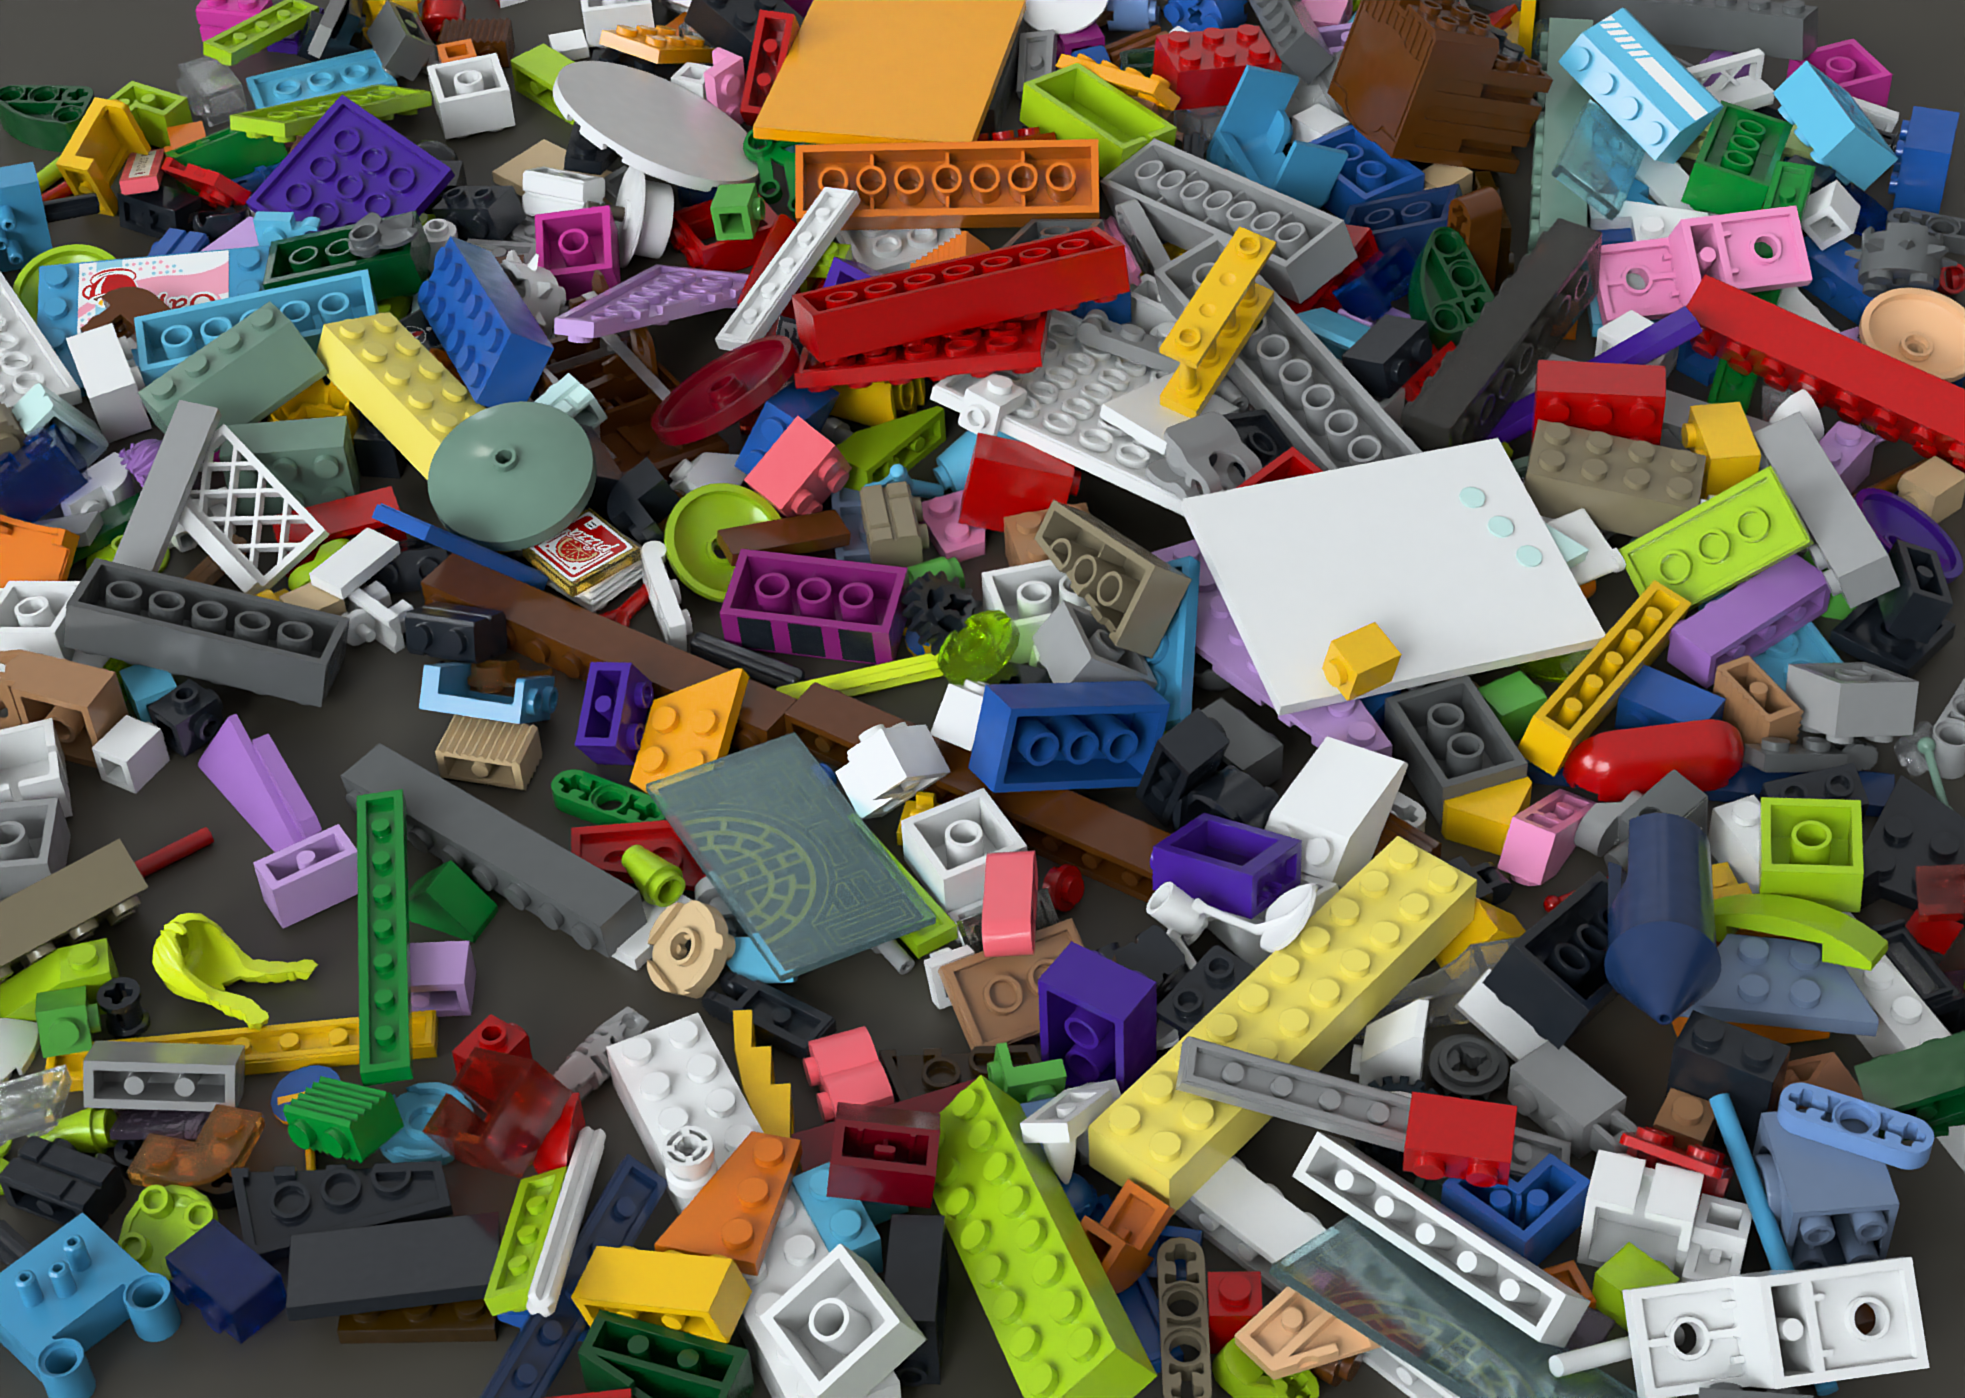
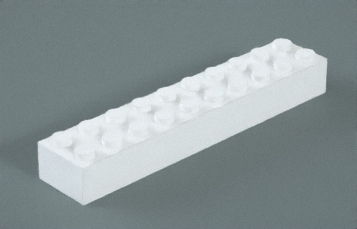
[606,1013,901,1398]

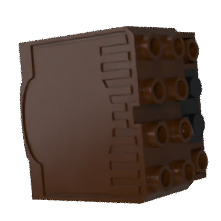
[1327,0,1553,174]

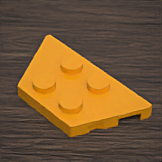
[630,668,750,812]

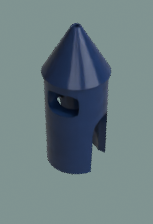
[1604,813,1721,1025]

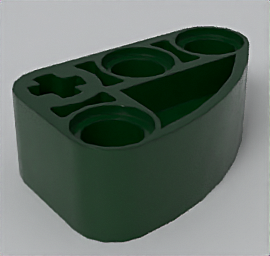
[0,85,95,152]
[1408,226,1499,349]

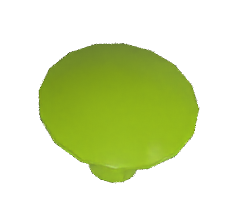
[117,1184,220,1284]

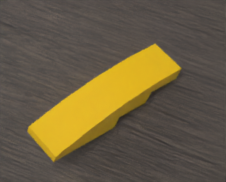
[733,1010,794,1138]

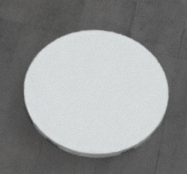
[553,61,759,192]

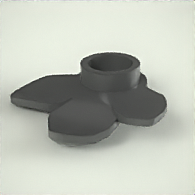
[348,212,419,258]

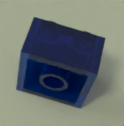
[0,423,88,523]

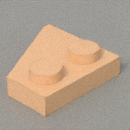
[1234,1283,1385,1380]

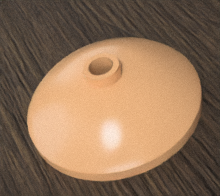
[1859,288,1965,383]

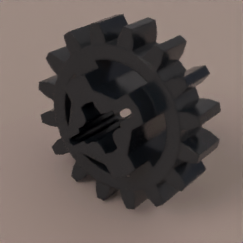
[901,571,989,661]

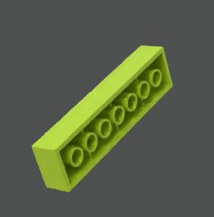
[933,1075,1157,1398]

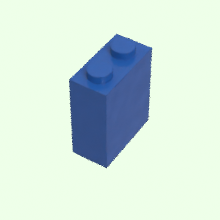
[734,380,840,475]

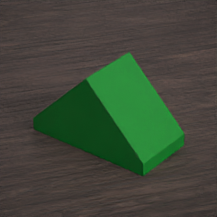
[408,860,499,943]

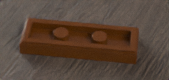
[717,509,851,566]

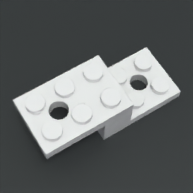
[1622,1257,1930,1398]

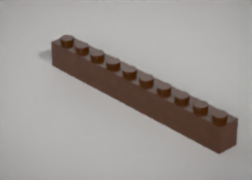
[421,553,797,758]
[784,682,1171,903]

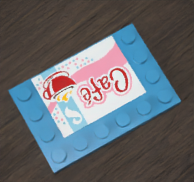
[37,245,270,397]

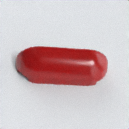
[1563,719,1744,802]

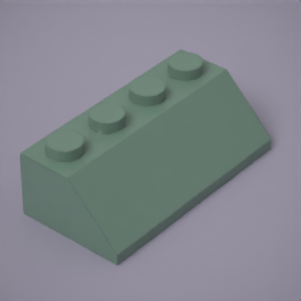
[137,301,328,461]

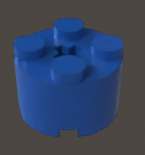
[1163,0,1248,32]

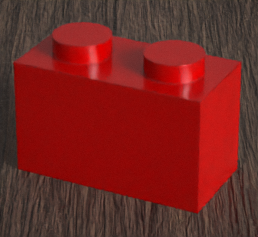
[1403,1091,1517,1187]

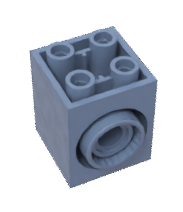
[1752,1109,1900,1270]

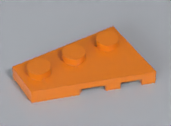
[654,1131,803,1276]

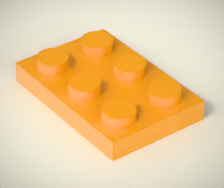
[599,25,715,64]

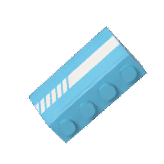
[1558,8,1724,164]

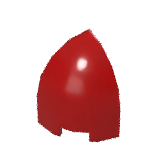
[530,1092,585,1174]

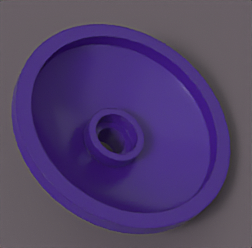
[1854,488,1963,584]

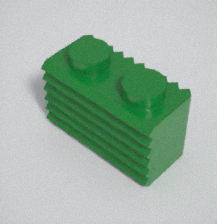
[283,1076,404,1164]

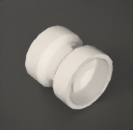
[661,1126,718,1199]

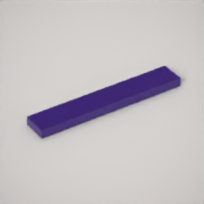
[1468,306,1702,443]

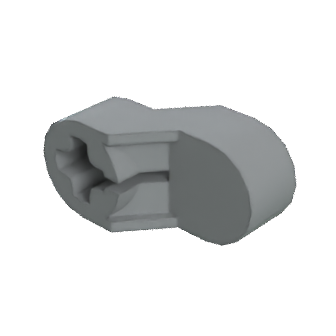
[1574,790,1644,857]

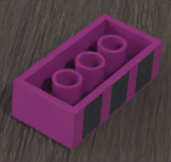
[720,549,910,665]

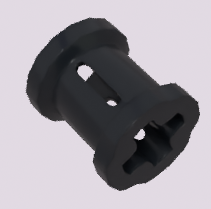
[97,977,150,1040]

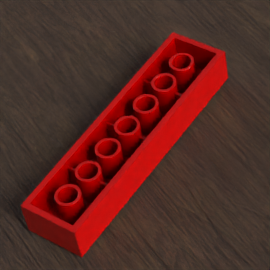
[792,227,1130,365]
[1686,274,1965,473]

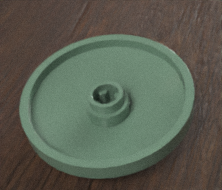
[428,401,597,551]

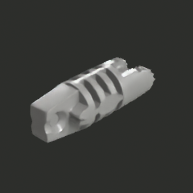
[551,1006,649,1104]

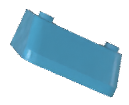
[1206,65,1349,209]

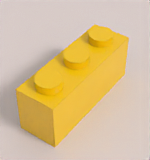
[571,1246,752,1344]

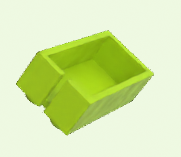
[1019,63,1177,178]

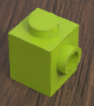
[1592,1242,1680,1332]

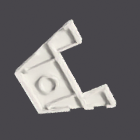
[1587,195,1709,290]

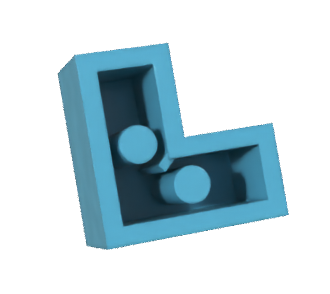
[792,1162,909,1274]

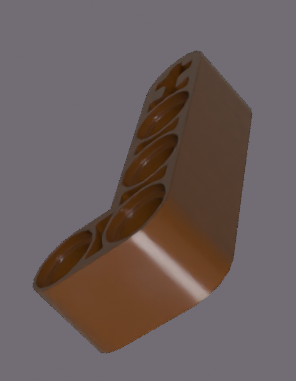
[1447,186,1503,295]

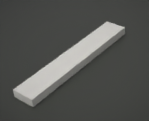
[715,187,861,351]

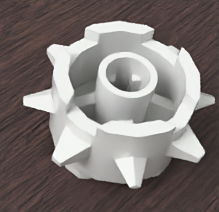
[500,250,566,339]

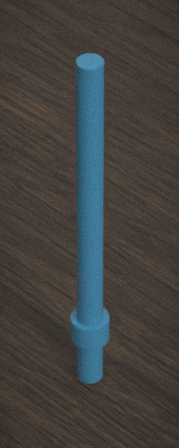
[1709,1093,1839,1396]

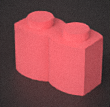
[803,1026,894,1123]

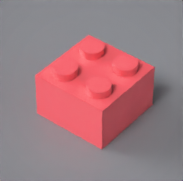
[744,416,852,518]

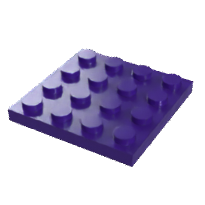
[246,95,455,233]

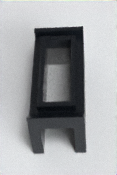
[1870,918,1965,1034]

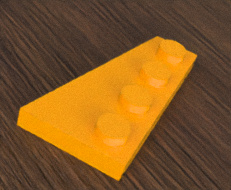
[1055,53,1181,111]

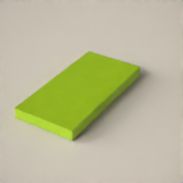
[1618,465,1814,611]

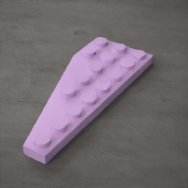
[554,264,749,343]
[1151,539,1393,757]

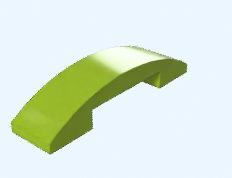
[1714,894,1888,971]

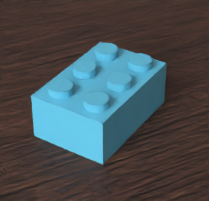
[1773,60,1898,191]

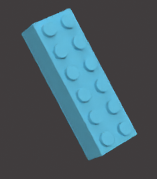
[134,269,379,386]

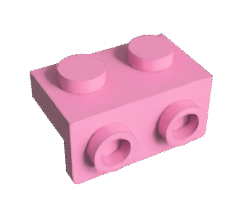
[704,47,745,125]

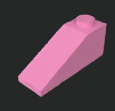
[1497,788,1597,886]

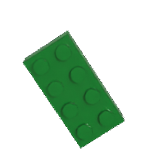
[1681,100,1793,215]

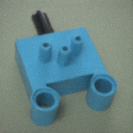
[0,162,100,272]
[0,1212,181,1398]

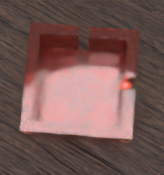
[422,1047,573,1179]

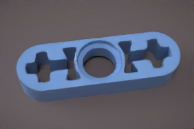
[1777,1082,1934,1170]

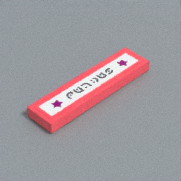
[119,148,166,195]

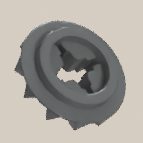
[1428,1034,1509,1100]

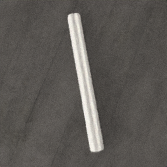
[526,1126,606,1317]

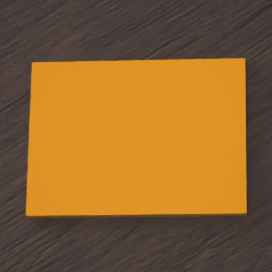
[753,0,1026,144]

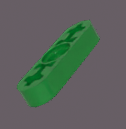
[551,769,670,825]

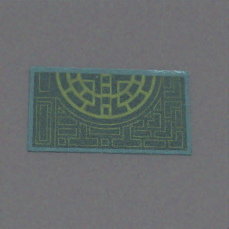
[646,732,936,982]
[1268,1215,1638,1398]

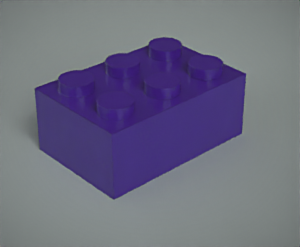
[1038,941,1157,1095]

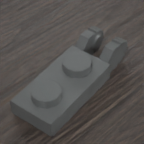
[1744,737,1879,772]

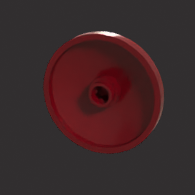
[651,335,800,446]

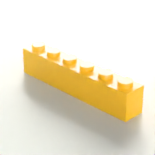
[1518,580,1692,777]

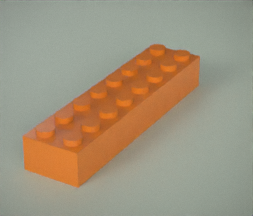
[795,139,1099,230]

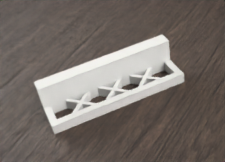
[1686,48,1774,121]

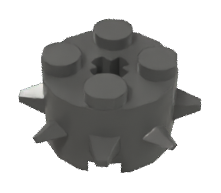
[1845,222,1958,298]

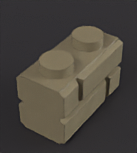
[859,481,929,567]

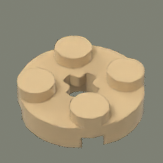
[646,900,736,999]

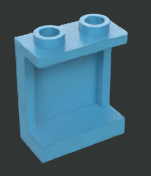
[419,662,558,724]

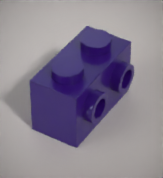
[575,662,654,765]

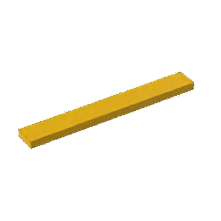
[43,1010,439,1094]

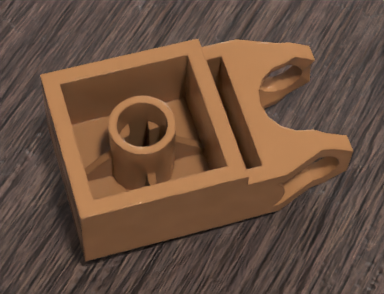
[0,649,129,768]

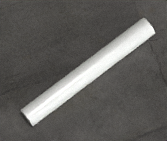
[1549,1326,1685,1378]

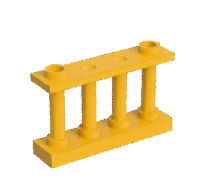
[1159,226,1276,418]

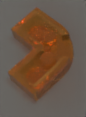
[127,1104,266,1190]

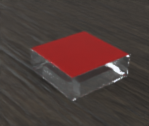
[1905,905,1964,966]

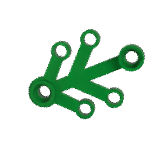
[743,129,816,219]

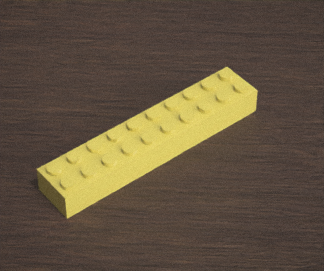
[1088,836,1477,1214]

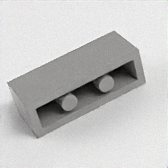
[83,1041,245,1112]

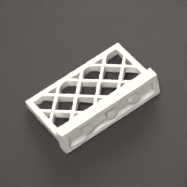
[179,424,330,595]

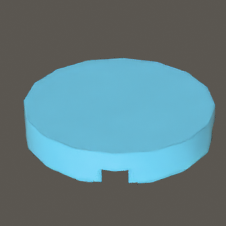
[380,1082,476,1165]

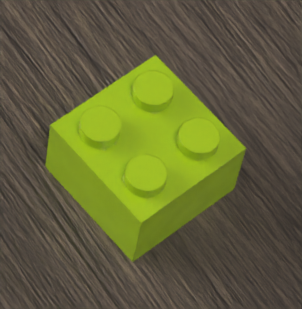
[1759,797,1864,912]

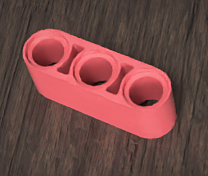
[982,850,1038,957]

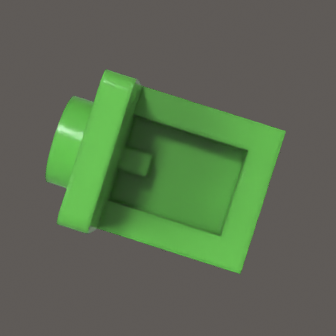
[987,1042,1067,1104]

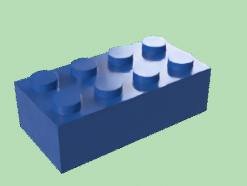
[968,681,1170,793]

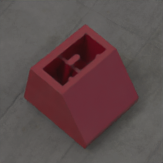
[826,1102,940,1208]

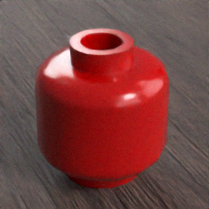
[421,0,466,42]

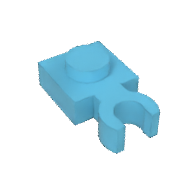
[253,211,321,247]

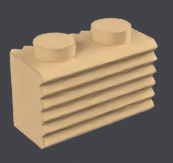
[435,714,542,790]

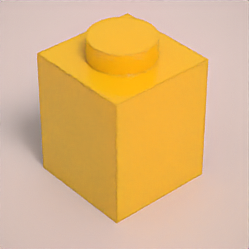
[1322,622,1402,701]

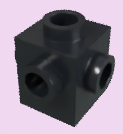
[148,679,224,758]

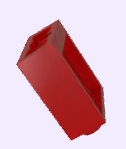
[669,194,778,272]

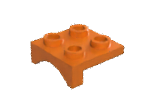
[0,514,80,588]

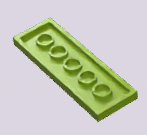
[230,84,432,143]

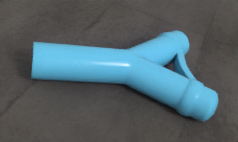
[864,464,944,499]

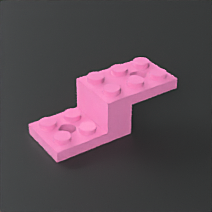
[1588,206,1813,326]

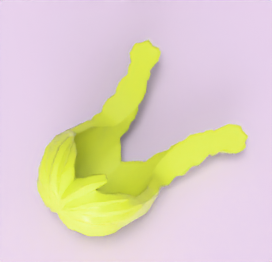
[152,913,319,1031]

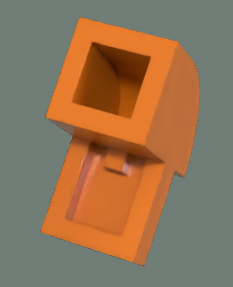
[1080,1179,1175,1294]

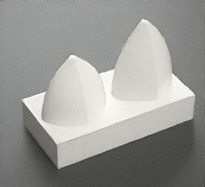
[1020,1089,1113,1185]

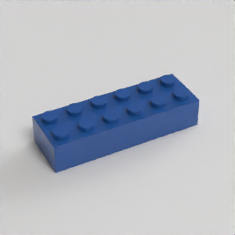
[417,236,554,407]

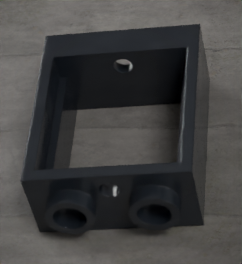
[884,1214,949,1387]

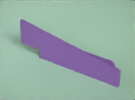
[198,714,322,852]

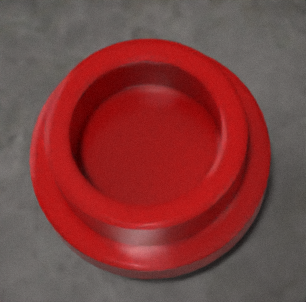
[1042,864,1084,912]

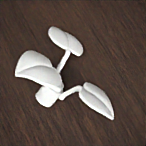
[1146,881,1319,1051]

